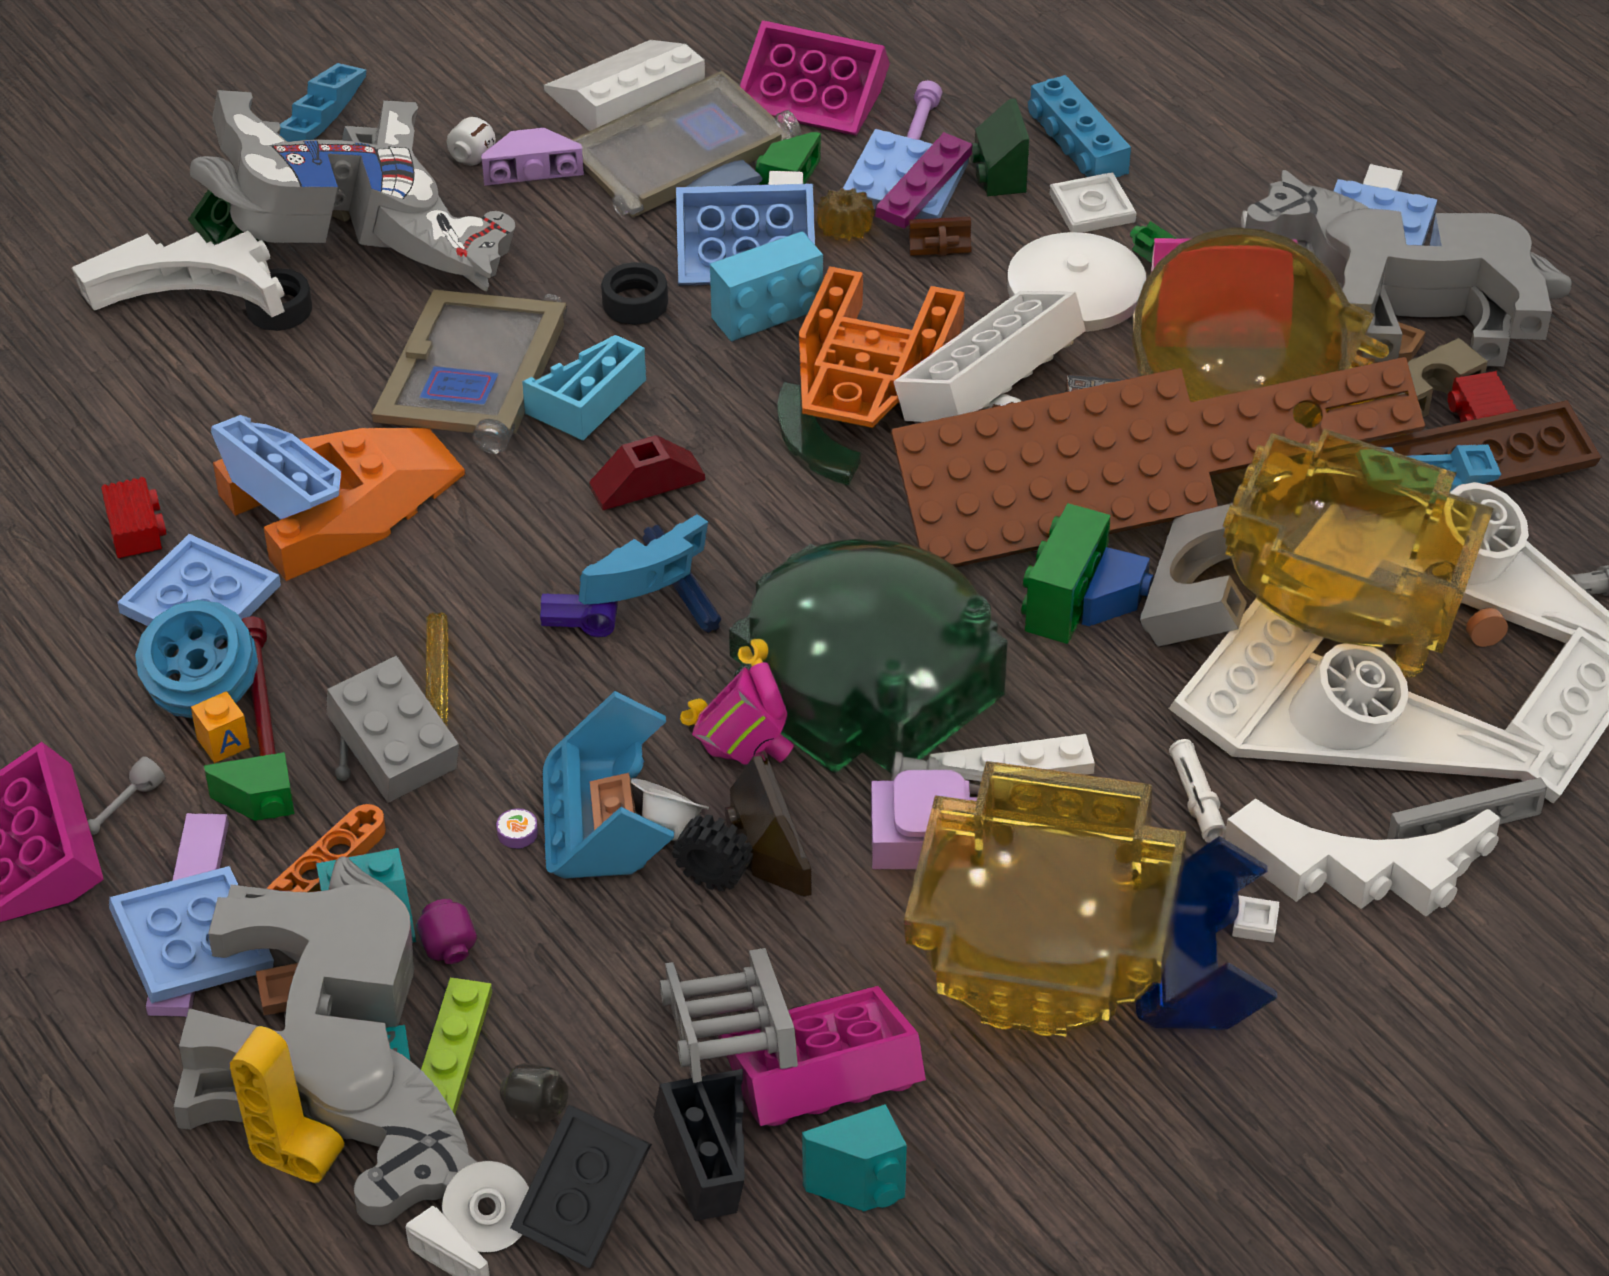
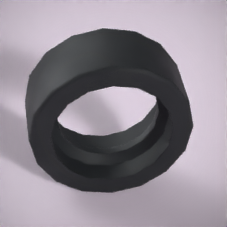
[601,262,668,325]
[244,268,312,331]

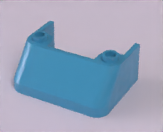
[543,691,674,879]

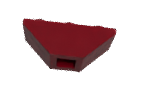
[589,435,706,511]

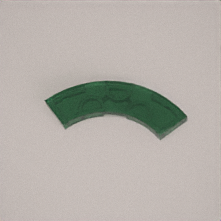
[777,382,861,486]

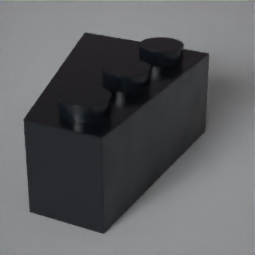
[653,1069,745,1221]

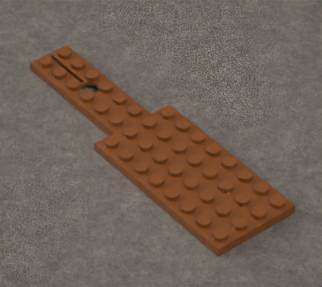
[891,357,1425,574]

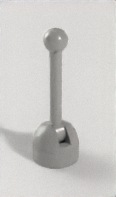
[88,756,165,835]

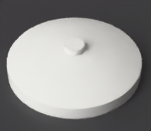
[1007,232,1146,332]

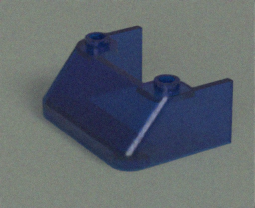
[1132,836,1278,1030]

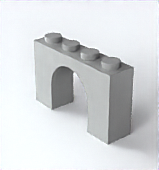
[1140,498,1271,647]

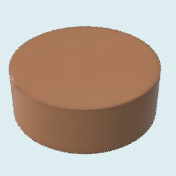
[1466,608,1508,647]

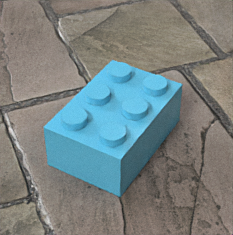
[710,231,823,341]

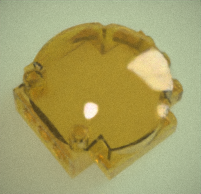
[1223,429,1494,678]
[904,761,1186,1037]

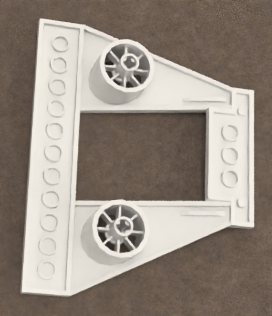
[1168,436,1609,803]

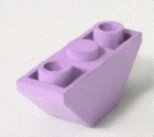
[481,128,584,186]

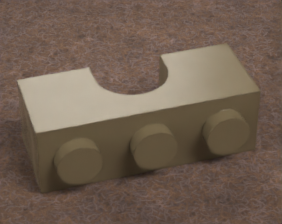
[1374,338,1488,417]

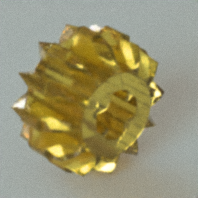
[817,187,874,242]

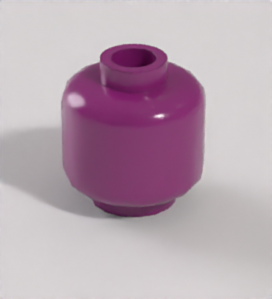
[416,899,477,964]

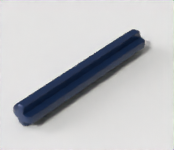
[643,525,722,633]

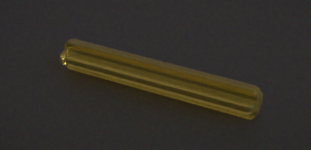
[426,612,448,726]

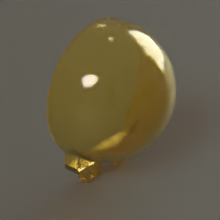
[1132,227,1390,428]

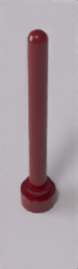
[241,616,276,756]

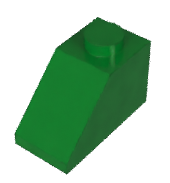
[755,131,821,185]
[204,752,295,821]

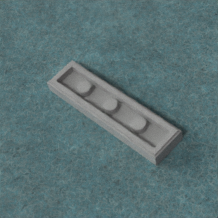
[1387,777,1547,839]

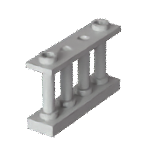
[659,948,798,1083]

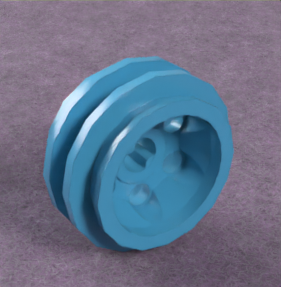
[135,600,258,718]

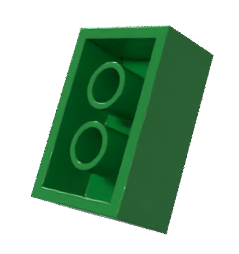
[1021,503,1111,644]

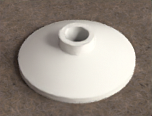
[442,1161,529,1252]

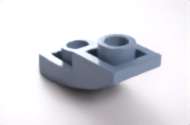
[686,160,763,187]

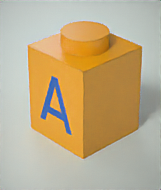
[191,691,250,764]

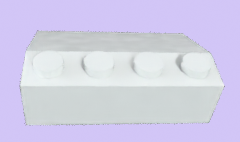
[544,40,705,131]

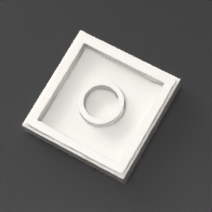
[1049,173,1136,233]

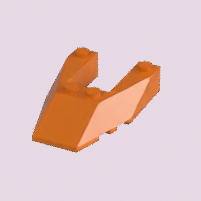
[799,266,965,428]
[213,428,465,581]

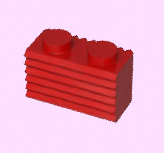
[1448,371,1518,423]
[101,476,167,558]

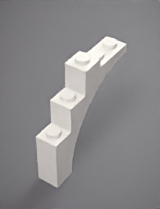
[72,231,285,317]
[1224,799,1500,916]

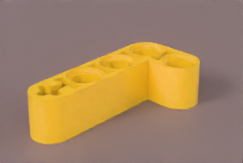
[230,1026,344,1183]

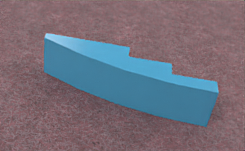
[279,63,366,142]

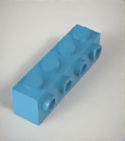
[1028,75,1131,177]

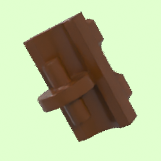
[909,217,972,256]

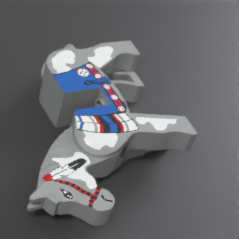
[190,90,515,291]

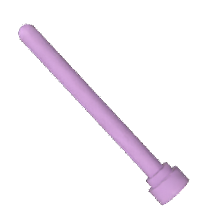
[907,80,942,140]

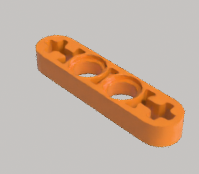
[267,804,386,892]

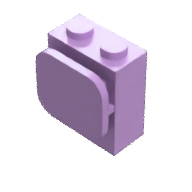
[871,770,979,869]

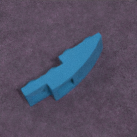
[579,514,708,605]

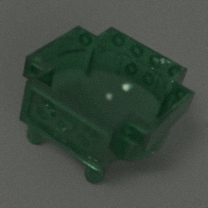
[729,539,1008,773]

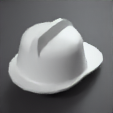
[631,778,709,841]

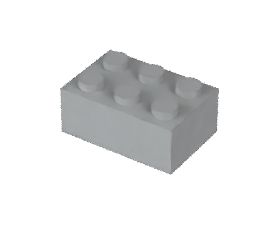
[326,656,459,803]

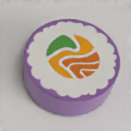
[496,808,538,849]

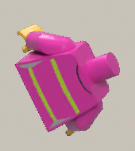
[680,639,794,764]

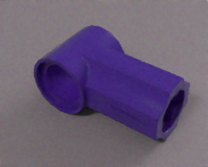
[540,594,618,637]

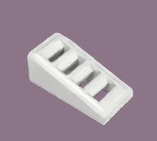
[405,1206,490,1276]

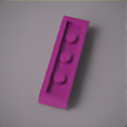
[875,132,973,229]

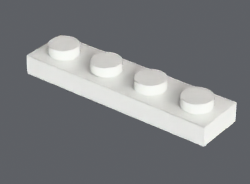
[930,734,1095,786]

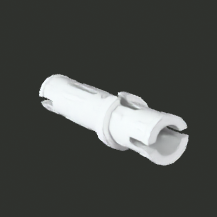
[1169,739,1226,843]

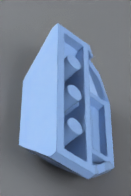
[211,415,341,519]

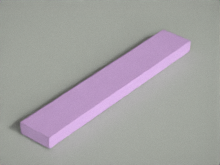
[146,813,229,1017]

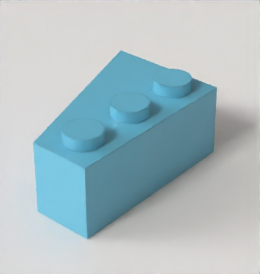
[522,335,646,440]

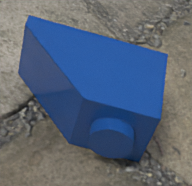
[1082,547,1154,626]

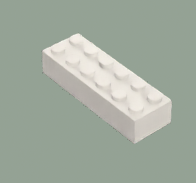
[894,291,1086,423]

